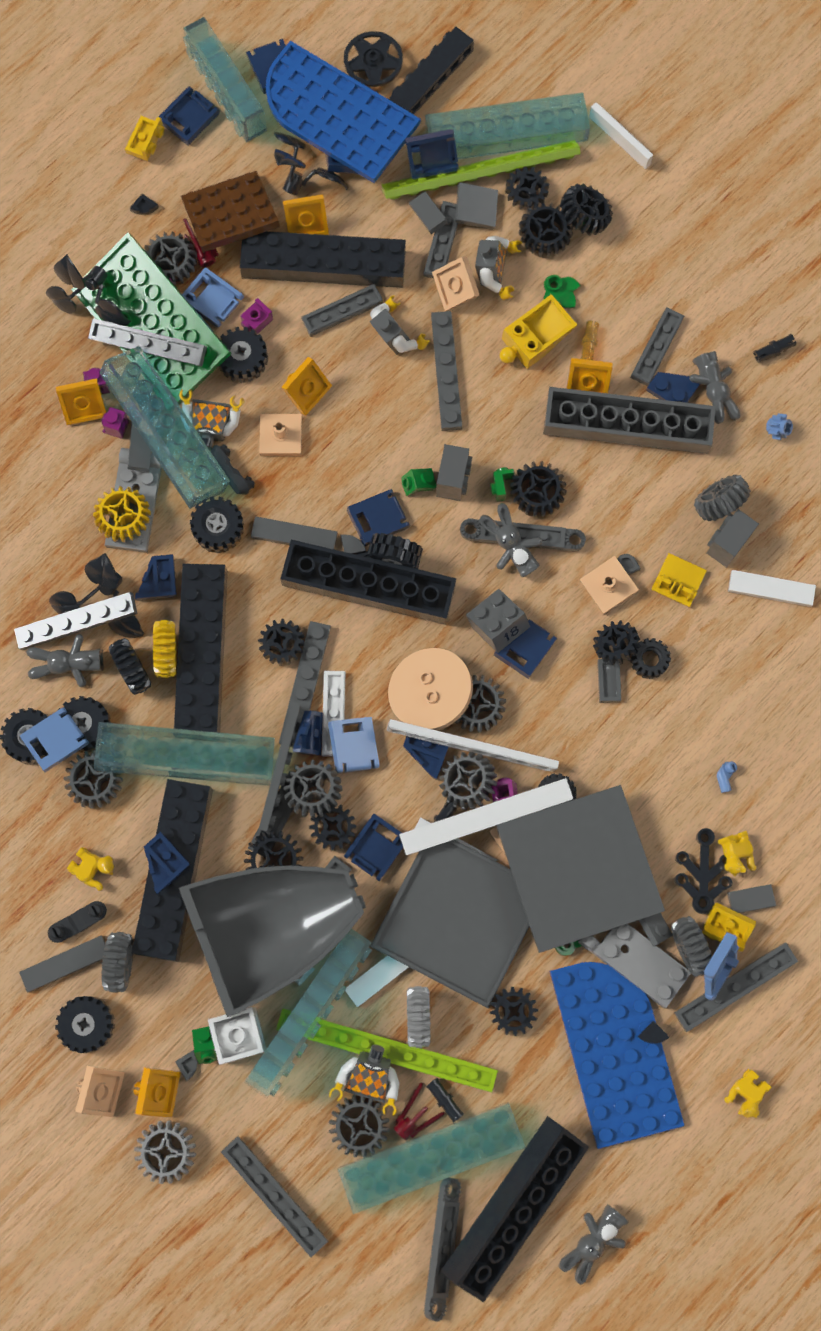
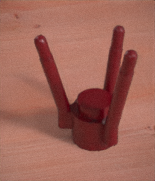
[183,218,219,267]
[394,1082,445,1141]

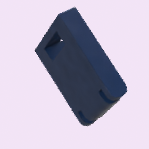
[246,38,286,94]
[158,86,220,146]
[405,129,459,180]
[347,489,410,547]
[494,619,557,679]
[344,813,403,882]

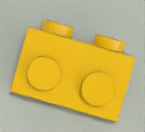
[125,116,165,161]
[702,902,756,952]

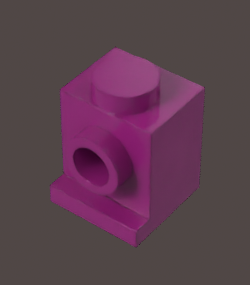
[240,298,273,334]
[83,368,110,394]
[102,407,130,439]
[492,778,518,803]

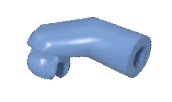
[716,761,737,793]

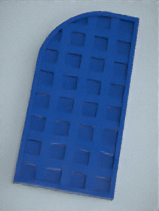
[266,40,421,183]
[549,962,685,1149]

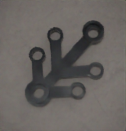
[674,828,732,914]

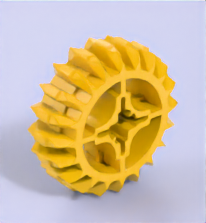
[93,486,151,542]
[153,620,176,678]

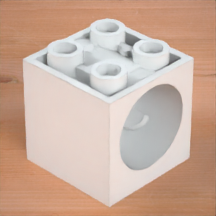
[208,1007,267,1065]

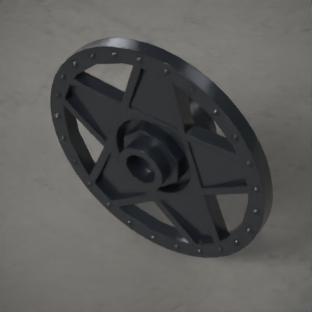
[344,31,403,87]

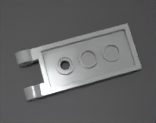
[105,448,164,553]
[578,924,691,1009]

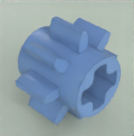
[766,413,793,440]

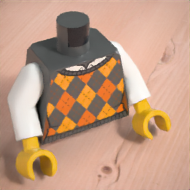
[475,236,522,300]
[370,295,430,355]
[179,389,244,450]
[329,1045,399,1116]

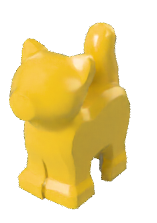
[717,830,756,876]
[67,847,114,891]
[724,1069,772,1118]

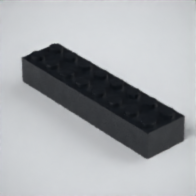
[240,231,406,288]
[280,539,457,625]
[174,564,228,737]
[131,779,213,962]
[441,1116,589,1303]

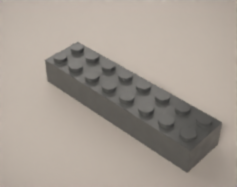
[543,387,716,454]

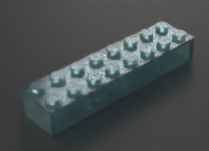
[425,93,590,159]
[99,346,230,509]
[94,722,275,786]
[245,928,372,1099]
[338,1102,526,1214]

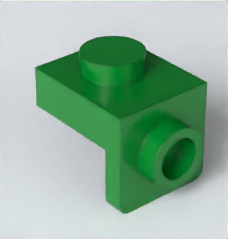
[490,467,515,502]
[401,468,437,496]
[192,1026,218,1064]

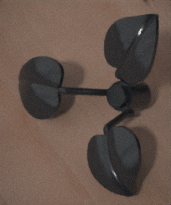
[274,132,348,195]
[46,254,131,326]
[49,553,144,638]

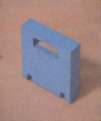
[182,267,244,328]
[19,707,89,773]
[328,717,379,773]
[704,932,739,1000]

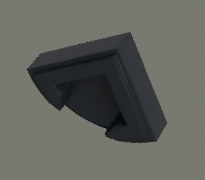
[130,194,159,215]
[637,1021,669,1044]

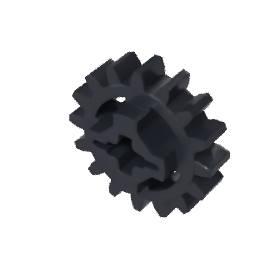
[505,166,549,210]
[258,619,305,666]
[593,620,640,665]
[309,804,357,851]
[489,987,538,1036]

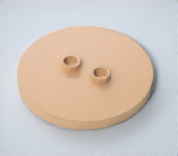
[388,648,473,731]

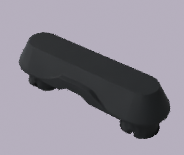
[209,444,255,494]
[48,901,107,943]

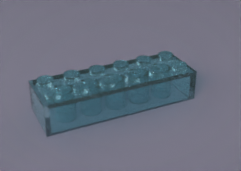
[183,17,267,142]

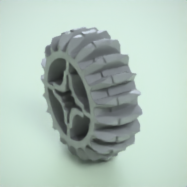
[407,986,430,1048]
[134,1120,196,1184]

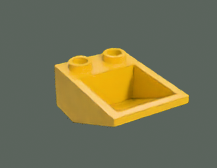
[499,294,577,369]

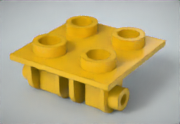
[651,553,707,608]

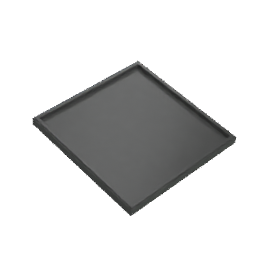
[496,785,665,953]
[370,840,530,1008]

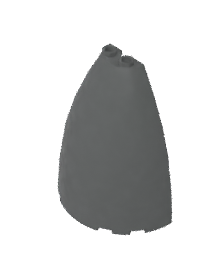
[179,866,366,1017]

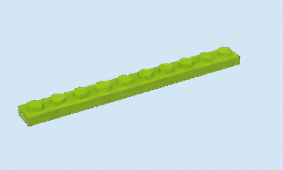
[381,140,581,200]
[276,1008,498,1093]

